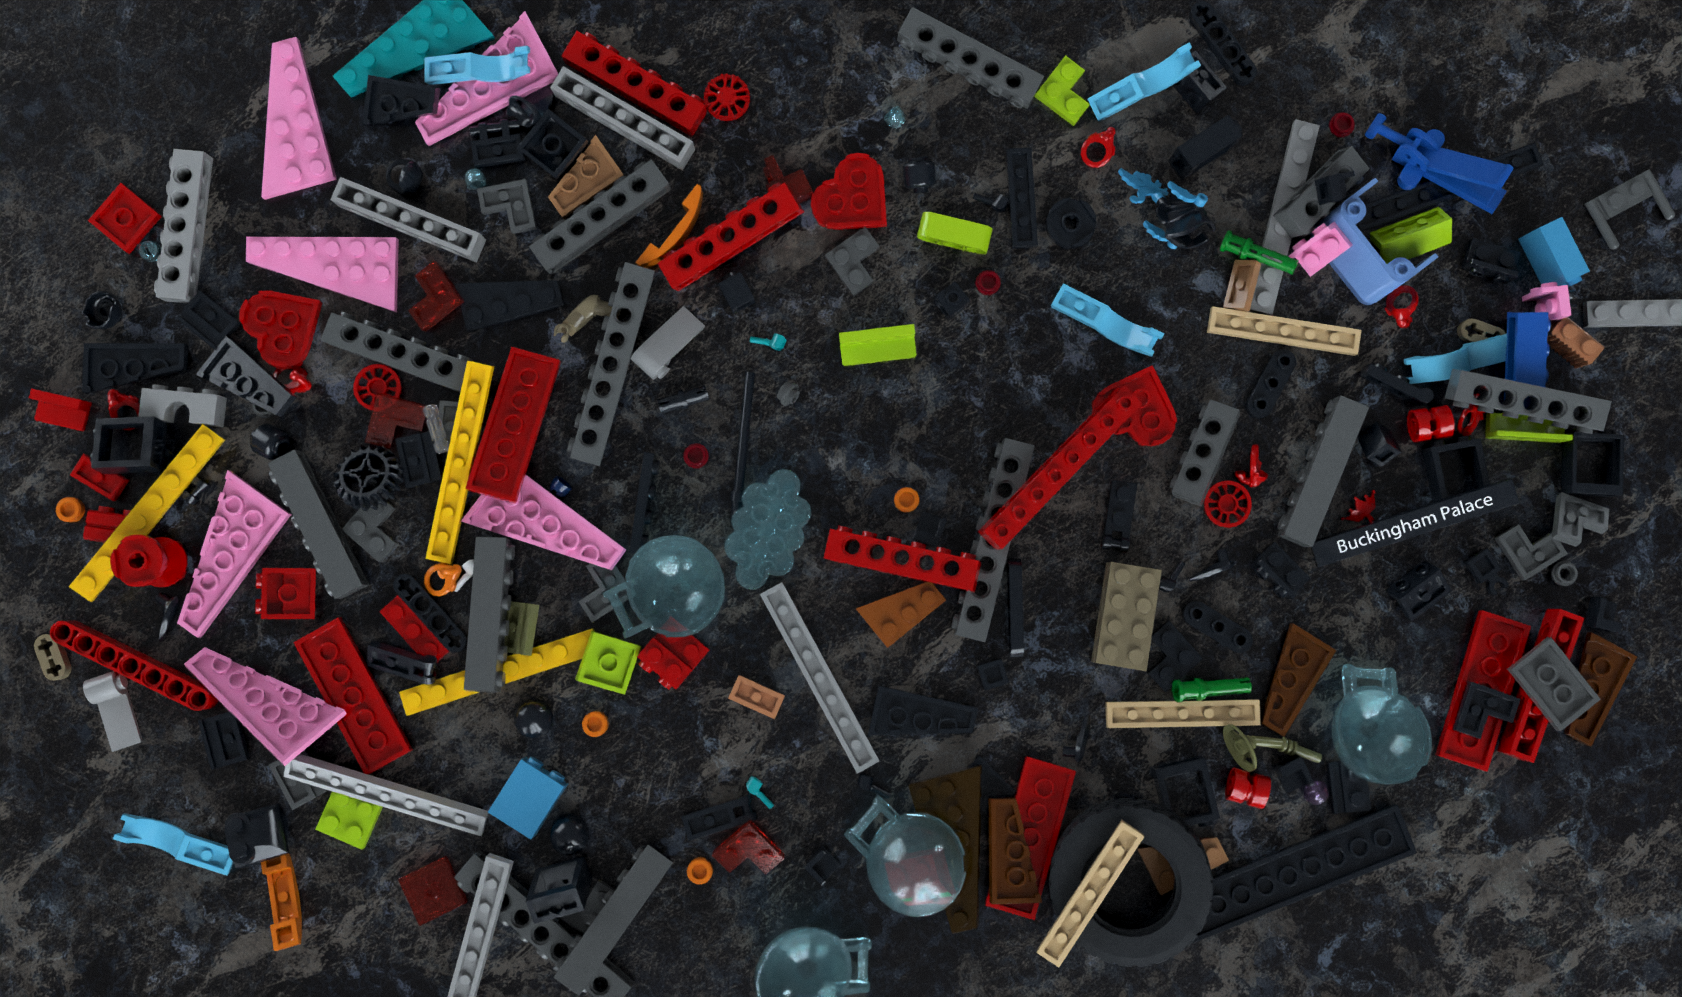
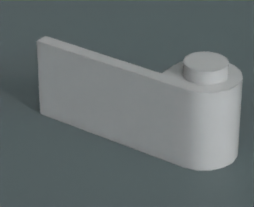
[631,306,705,380]
[83,671,143,752]

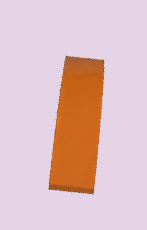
[635,184,703,269]
[261,854,302,951]

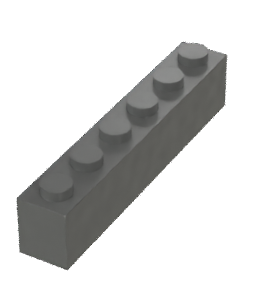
[1277,395,1369,548]
[267,450,369,599]
[464,537,515,693]
[553,845,673,996]

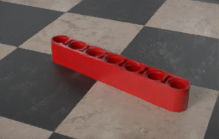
[50,620,218,711]

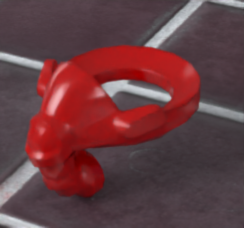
[1081,127,1116,168]
[1384,285,1419,328]
[273,367,312,394]
[107,389,140,430]
[1457,393,1486,436]
[1235,444,1268,487]

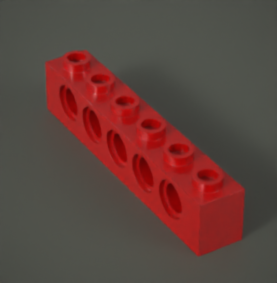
[561,31,707,137]
[657,182,804,291]
[824,526,981,592]
[1497,609,1584,763]

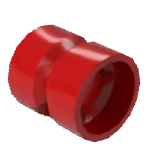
[1407,405,1454,442]
[1225,767,1271,809]

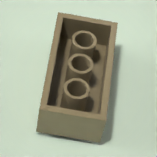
[1091,562,1162,671]

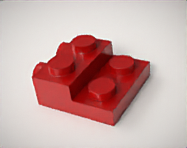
[255,568,316,619]
[637,617,710,690]

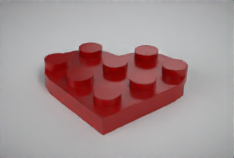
[811,153,887,230]
[239,291,323,369]
[1092,365,1177,447]

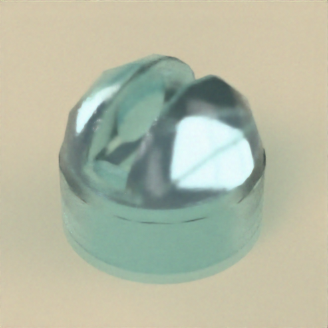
[884,106,906,128]
[465,168,486,190]
[138,240,161,262]

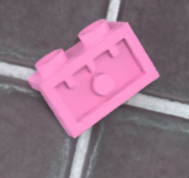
[1288,221,1353,277]
[1522,282,1571,323]

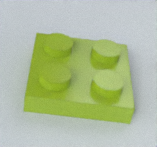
[575,631,641,695]
[315,792,383,850]

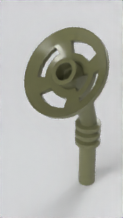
[1223,724,1322,772]

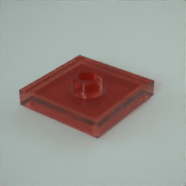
[398,856,468,926]

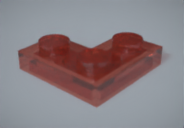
[408,261,464,332]
[365,393,428,449]
[712,820,785,875]

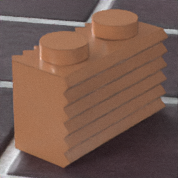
[1547,317,1604,369]

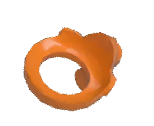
[424,562,462,597]

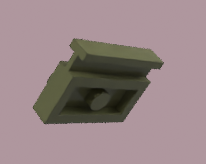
[504,601,539,656]

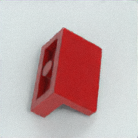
[29,388,92,431]

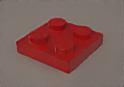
[88,183,162,254]

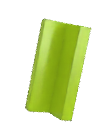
[1370,207,1452,264]
[839,324,917,366]
[1485,413,1573,443]

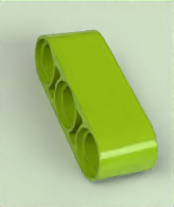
[917,212,993,254]

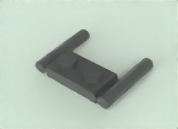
[1584,169,1675,250]

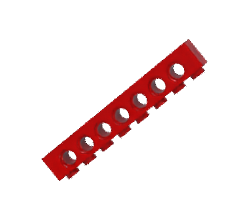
[978,385,1142,550]

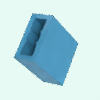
[1518,217,1590,287]
[488,756,568,839]

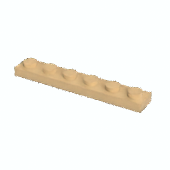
[1207,307,1361,356]
[1105,699,1260,728]
[1037,820,1145,967]

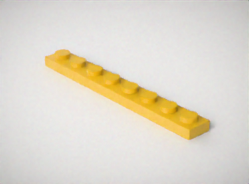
[425,361,494,564]
[69,424,225,602]
[399,628,595,716]

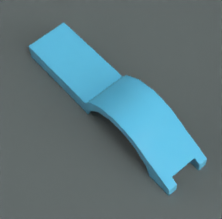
[1088,42,1201,122]
[424,46,530,85]
[1051,284,1164,357]
[1404,333,1507,384]
[113,813,233,875]

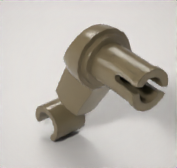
[554,295,621,343]

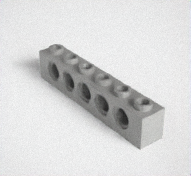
[550,66,695,171]
[154,149,213,304]
[330,177,486,263]

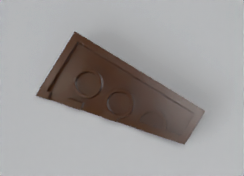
[1260,623,1336,737]
[1564,632,1637,746]
[989,798,1042,904]

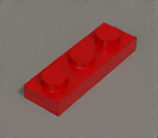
[380,595,450,663]

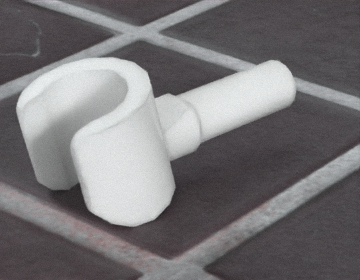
[455,559,474,592]

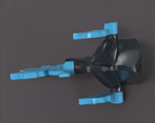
[1118,168,1216,249]

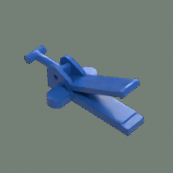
[1365,113,1514,214]

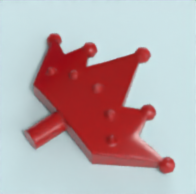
[1341,490,1376,522]

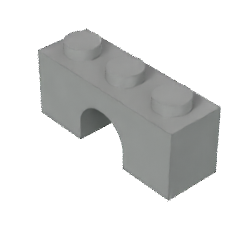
[138,384,227,428]

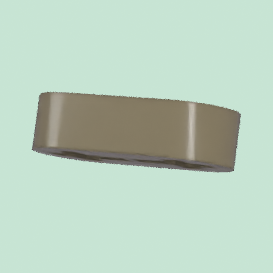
[1457,319,1506,343]
[34,634,71,681]

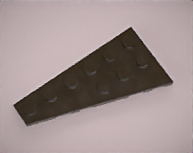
[908,765,982,934]

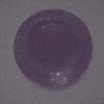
[1303,781,1329,805]

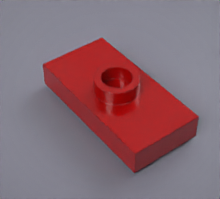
[70,454,129,501]

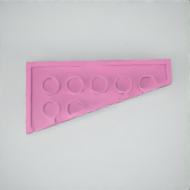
[415,11,558,146]
[262,37,337,200]
[246,237,399,313]
[177,470,291,638]
[461,474,626,570]
[184,647,347,766]

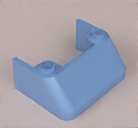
[1309,178,1438,305]

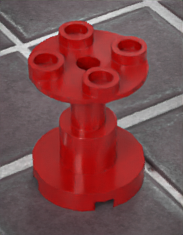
[110,535,188,587]

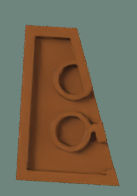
[856,582,946,648]

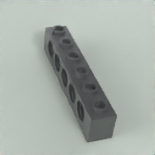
[897,7,1044,110]
[529,159,672,276]
[320,311,473,393]
[1445,369,1612,434]

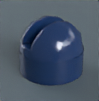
[550,476,572,498]

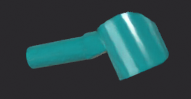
[750,333,787,351]
[746,776,774,809]

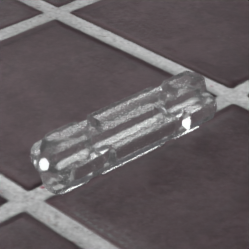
[423,404,449,454]

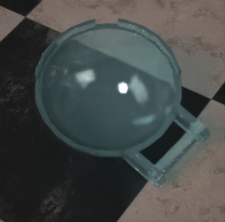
[602,535,725,639]
[1331,664,1432,785]
[844,796,966,917]
[754,926,872,997]

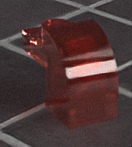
[762,155,813,203]

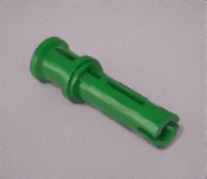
[1220,230,1299,275]
[1172,677,1252,703]

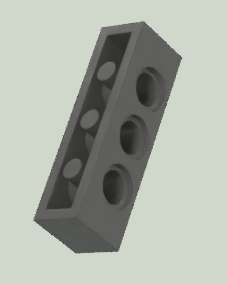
[1273,146,1370,238]
[1169,399,1240,507]

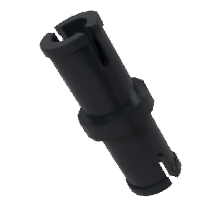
[657,385,710,415]

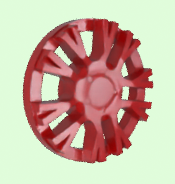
[704,74,750,121]
[353,364,402,411]
[1203,481,1252,528]

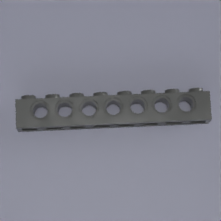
[567,262,655,466]
[951,438,1035,642]
[454,850,635,997]

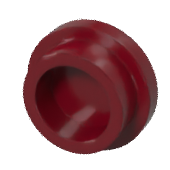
[1329,112,1355,138]
[975,270,1001,296]
[683,443,709,469]

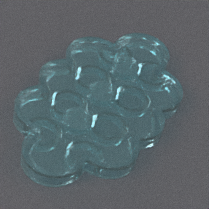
[724,469,811,590]

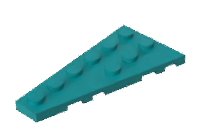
[333,0,495,97]

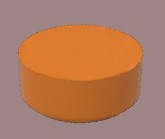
[894,487,919,513]
[56,497,85,523]
[582,711,609,737]
[687,857,713,884]

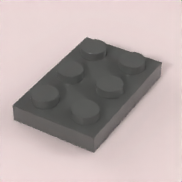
[1507,637,1601,731]

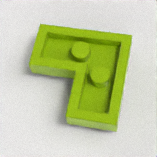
[1035,55,1090,126]

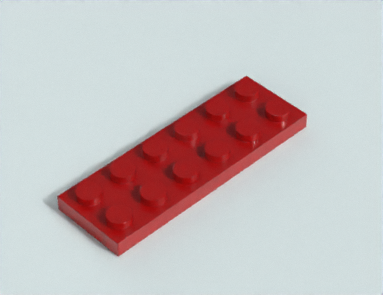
[465,347,561,504]
[1435,610,1531,772]
[293,617,413,775]
[984,756,1076,920]

